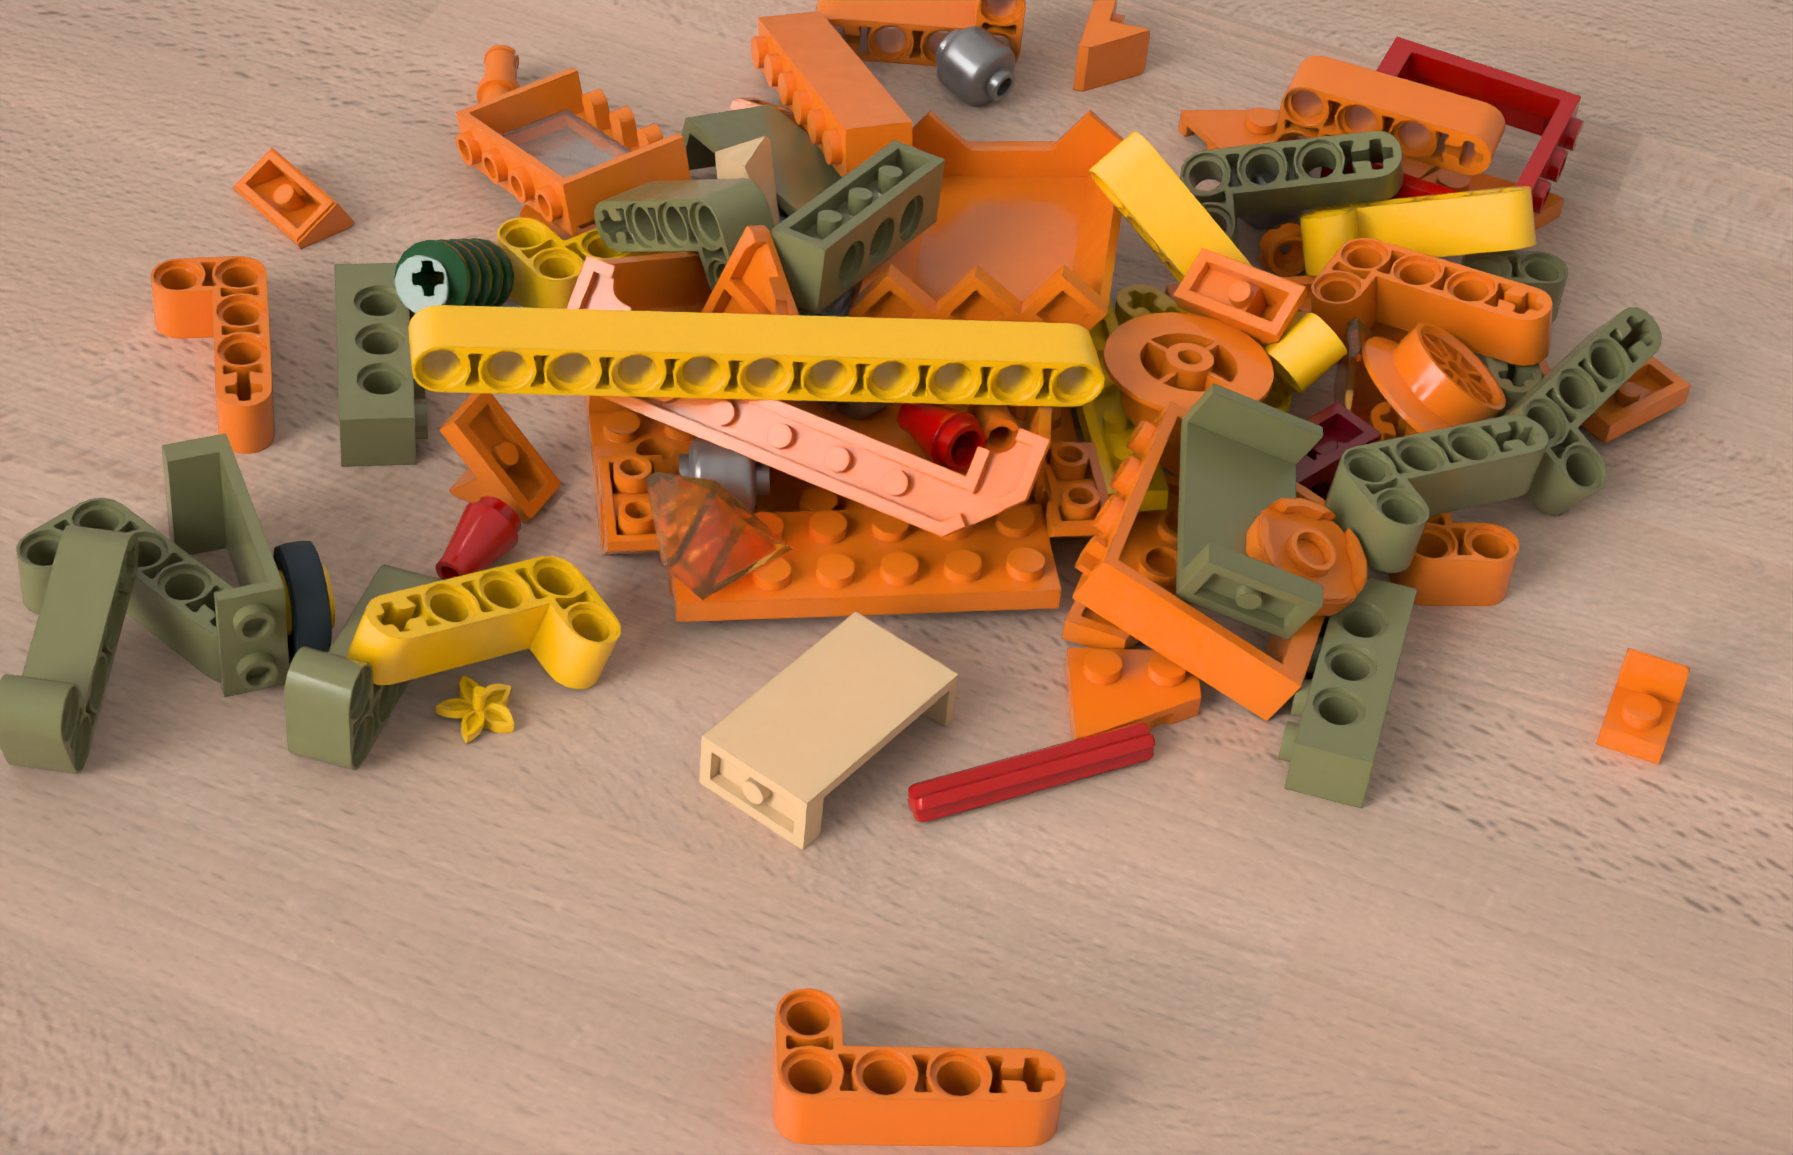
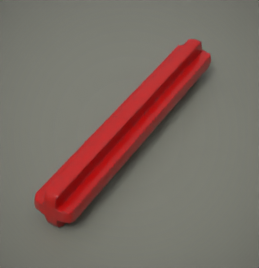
[907,722,1156,823]

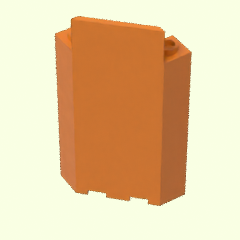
[848,110,1124,331]

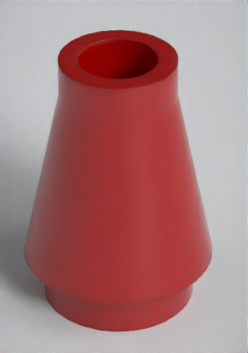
[897,403,986,472]
[435,496,521,580]

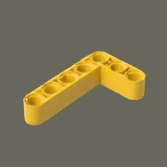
[1089,131,1348,394]

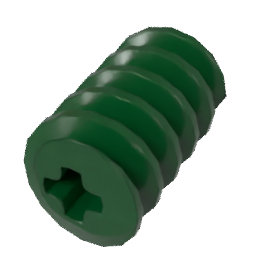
[394,238,514,314]

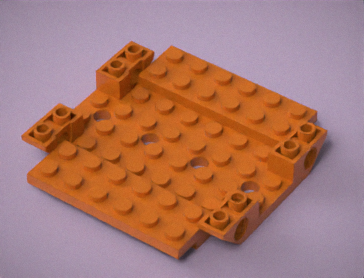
[585,285,1109,622]

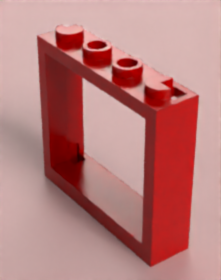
[1320,36,1584,219]

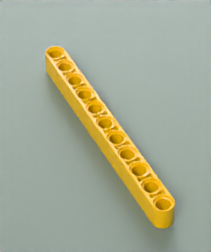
[408,305,1104,407]

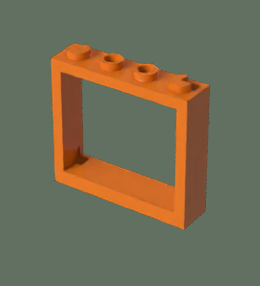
[1072,401,1326,721]

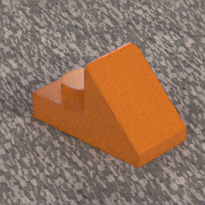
[1073,0,1150,92]
[1173,248,1308,346]
[439,393,562,523]
[1596,648,1691,765]

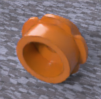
[1259,222,1305,277]

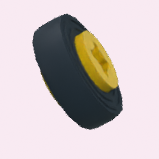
[273,541,335,659]

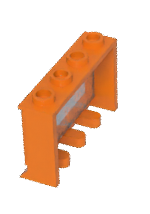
[456,67,691,237]

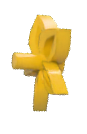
[435,675,514,744]

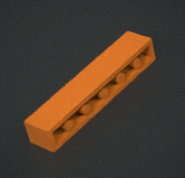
[751,11,913,177]

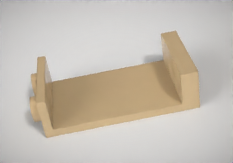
[699,611,959,850]

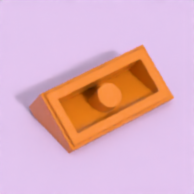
[232,147,355,249]

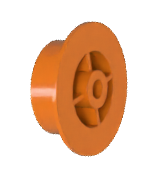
[1103,312,1274,426]
[1362,321,1506,433]

